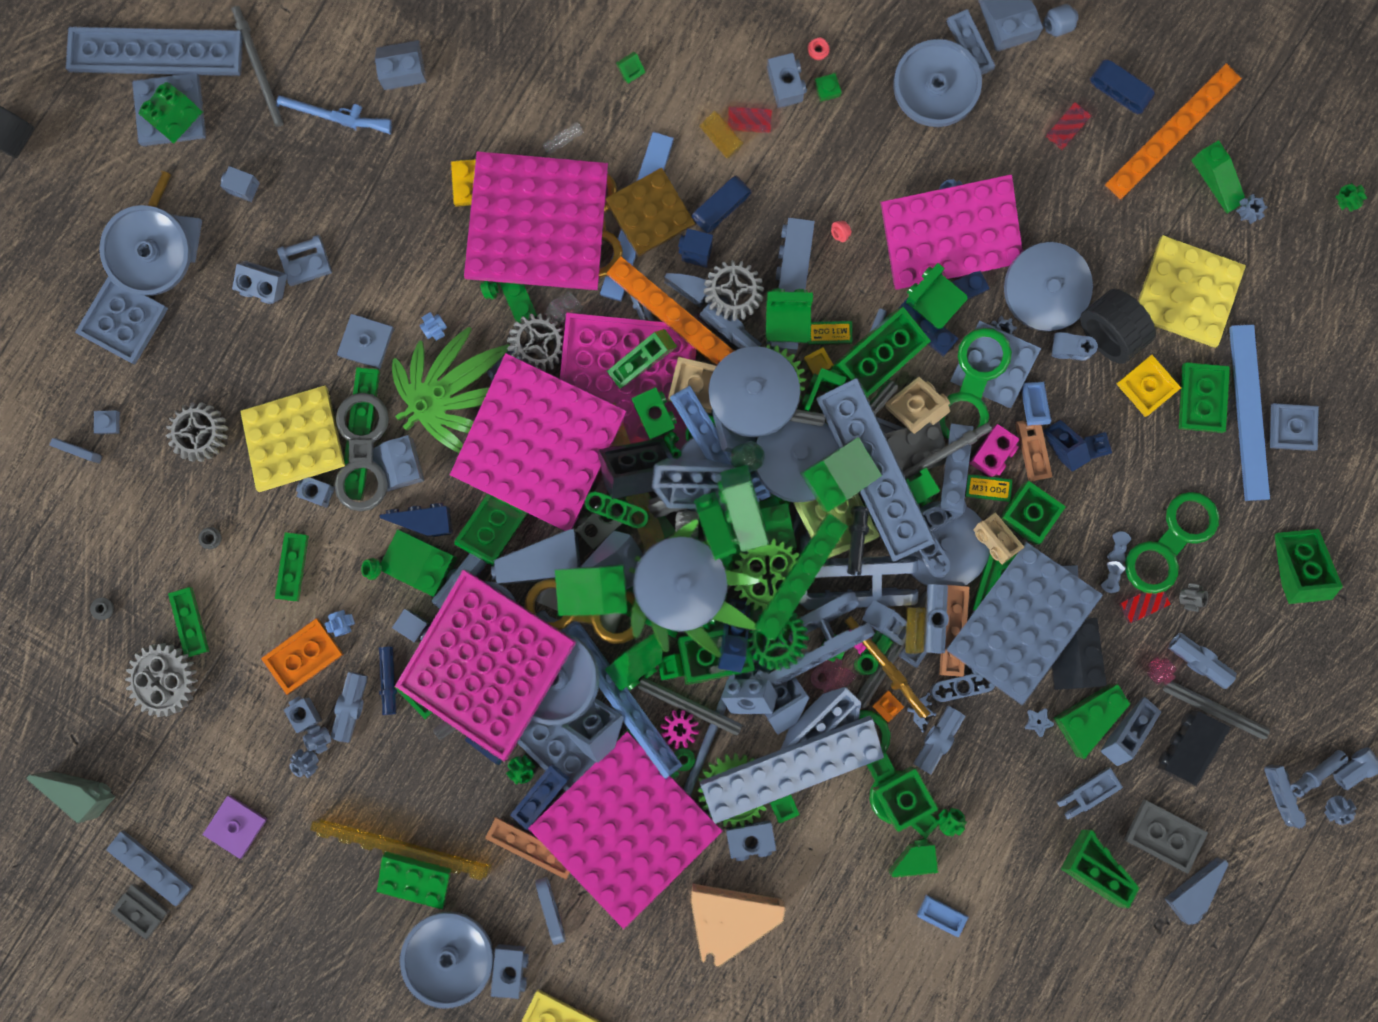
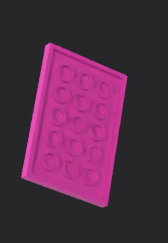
[880,175,1023,290]

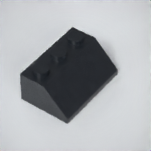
[598,438,674,499]
[1051,618,1107,690]
[1157,710,1231,787]

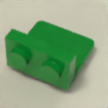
[138,82,203,144]
[906,263,968,329]
[766,289,813,343]
[799,368,846,411]

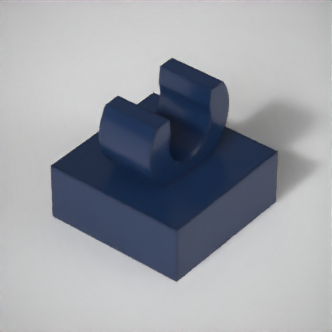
[1083,432,1112,459]

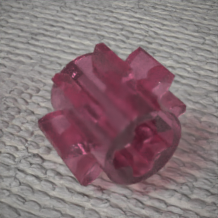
[1147,657,1176,685]

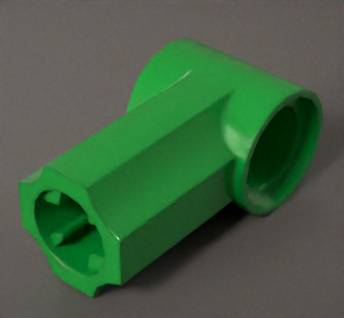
[854,631,893,675]

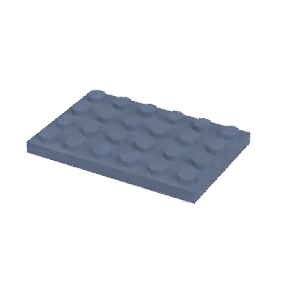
[946,542,1103,705]

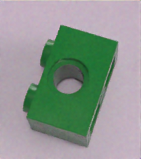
[631,387,677,440]

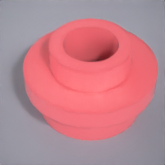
[808,38,829,60]
[831,220,851,242]

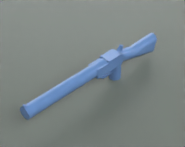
[277,96,392,134]

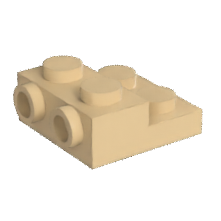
[668,357,717,413]
[885,377,950,434]

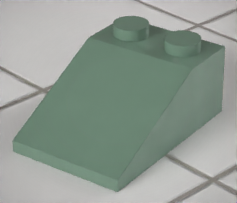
[26,771,115,823]

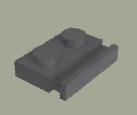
[111,883,170,939]

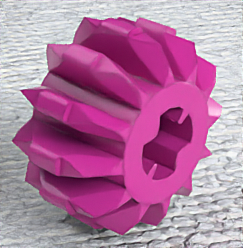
[661,710,699,749]

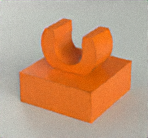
[872,690,904,723]

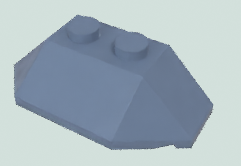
[652,459,738,508]
[780,687,861,750]

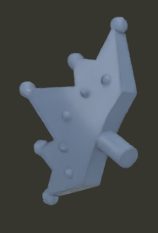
[907,692,936,733]

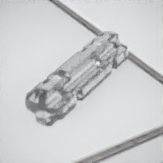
[543,122,583,154]

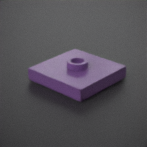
[203,795,267,859]

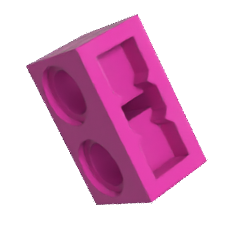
[969,424,1020,477]

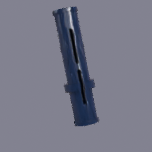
[379,647,398,715]

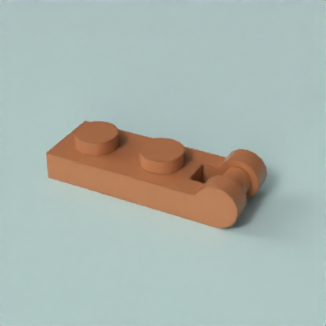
[1016,421,1053,482]

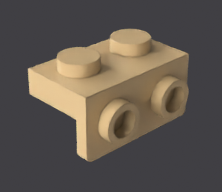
[973,512,1024,564]

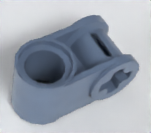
[1052,332,1098,361]

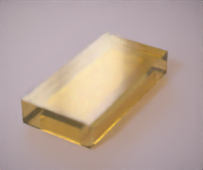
[699,111,744,159]
[905,607,926,654]

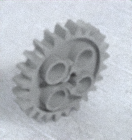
[125,643,198,717]

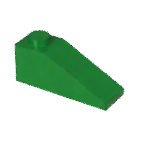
[1191,140,1245,214]
[607,329,678,389]
[694,492,737,560]

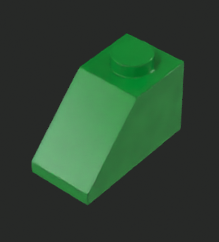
[889,839,938,878]

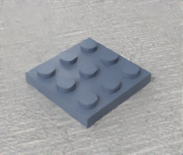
[132,73,206,146]
[75,276,168,365]
[950,320,1041,409]

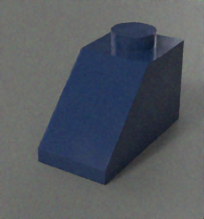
[1043,420,1091,472]

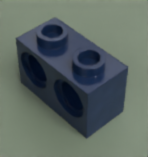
[678,228,713,268]

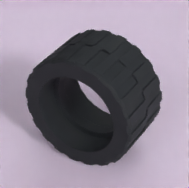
[0,106,35,159]
[1080,289,1156,364]

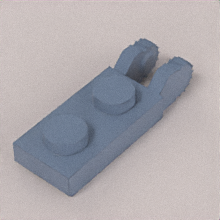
[1264,764,1306,829]
[1057,767,1123,819]

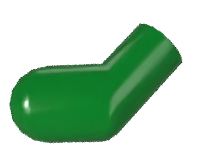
[663,431,682,459]

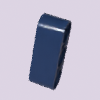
[1090,60,1155,114]
[692,175,752,234]

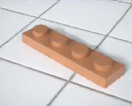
[939,585,969,677]
[485,817,570,879]

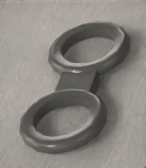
[335,393,389,512]

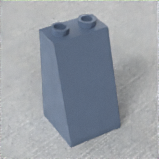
[491,529,581,585]

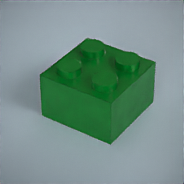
[1000,481,1066,545]
[872,766,938,832]

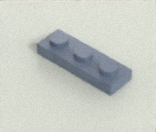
[946,9,995,75]

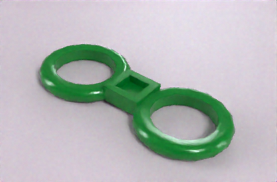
[939,328,1012,440]
[1125,492,1220,594]
[859,709,901,824]

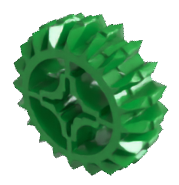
[748,613,809,671]

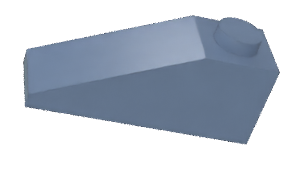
[1100,696,1161,766]
[1164,857,1228,925]

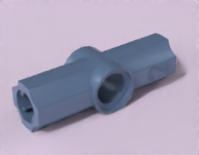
[699,302,761,350]
[432,554,488,609]
[923,584,949,653]
[1168,633,1237,689]
[330,672,368,743]
[913,706,965,774]

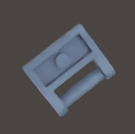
[277,235,332,286]

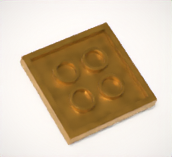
[605,167,695,257]

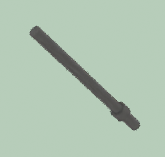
[232,6,284,127]
[903,422,992,479]

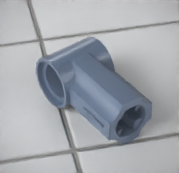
[1333,747,1378,790]

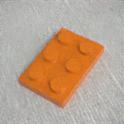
[261,618,344,695]

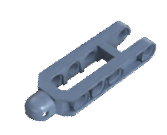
[772,555,918,610]
[734,592,874,686]

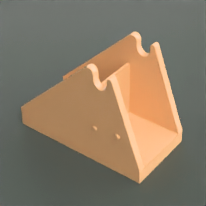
[691,884,785,966]

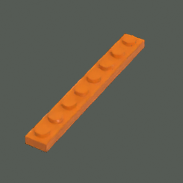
[1105,64,1242,200]
[606,256,734,366]

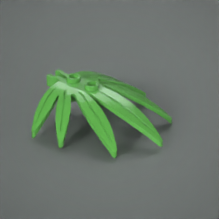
[392,327,510,453]
[628,520,759,657]

